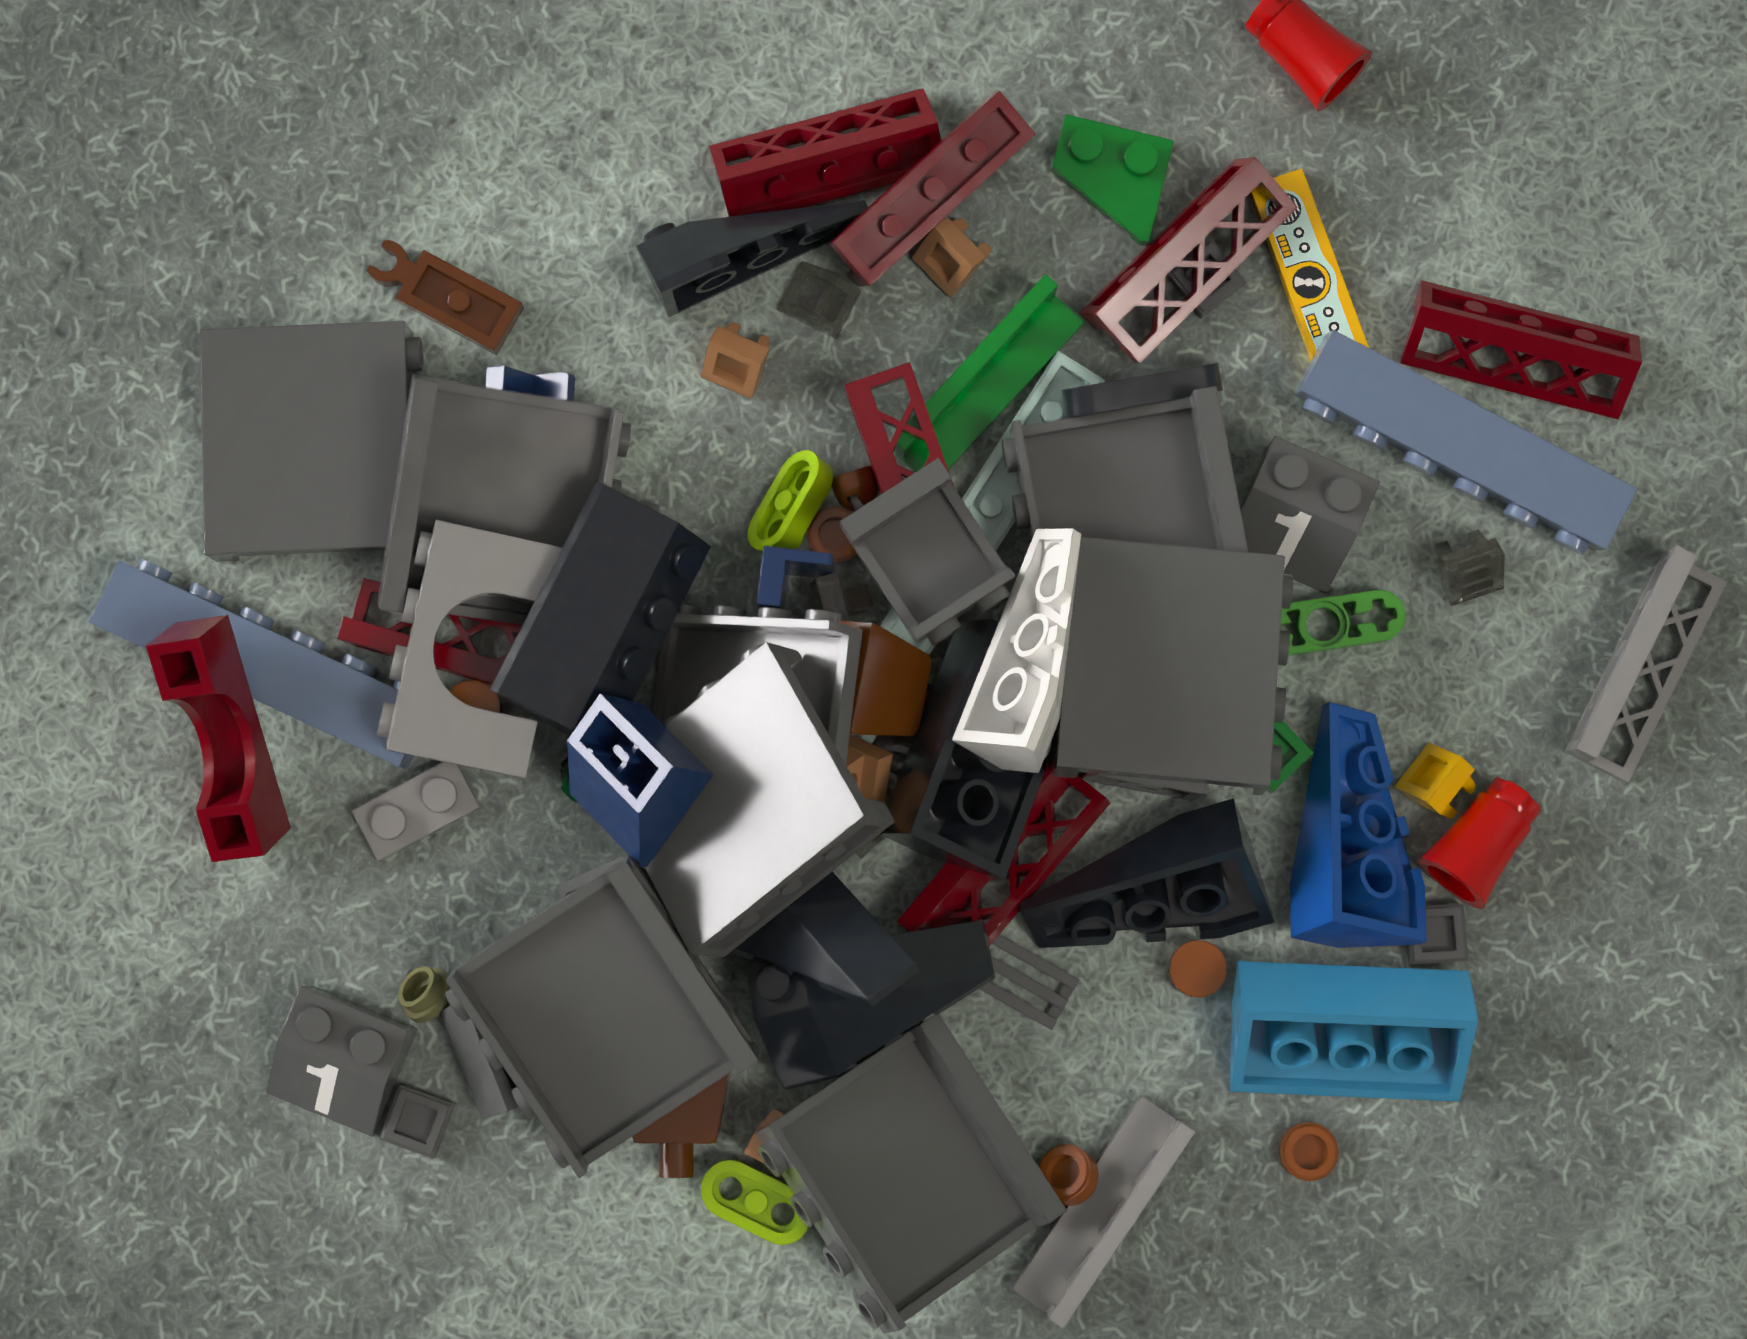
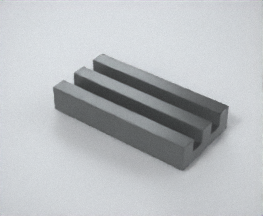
[979,935,1080,1030]

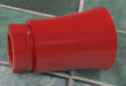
[1245,0,1372,112]
[1417,777,1541,909]

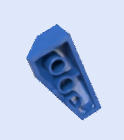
[1290,702,1427,948]

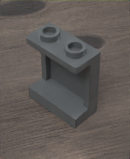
[840,458,1015,645]

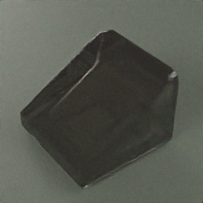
[777,261,861,339]

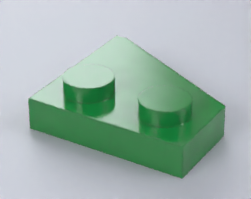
[1051,114,1174,246]

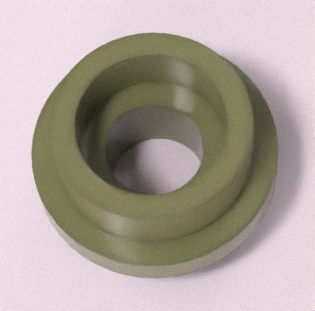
[398,966,450,1023]

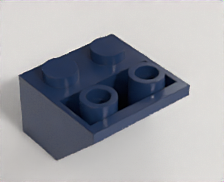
[567,693,713,867]

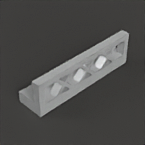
[1564,545,1727,783]
[1011,1095,1195,1328]

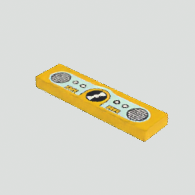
[1249,168,1369,360]

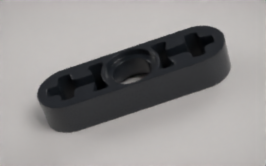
[1062,363,1223,418]

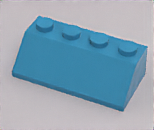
[1230,961,1478,1102]

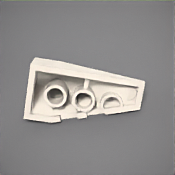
[952,529,1081,773]

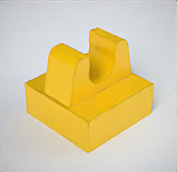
[1394,742,1476,819]

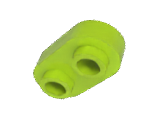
[747,450,833,554]
[701,1159,809,1245]

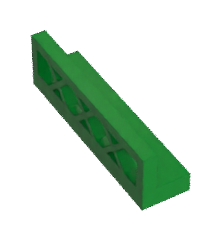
[891,274,1084,473]

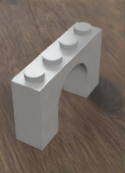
[377,520,562,778]

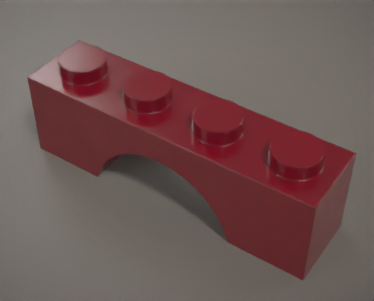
[146,615,291,862]

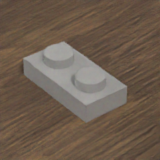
[352,762,481,862]

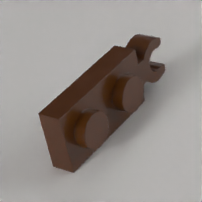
[367,240,524,356]

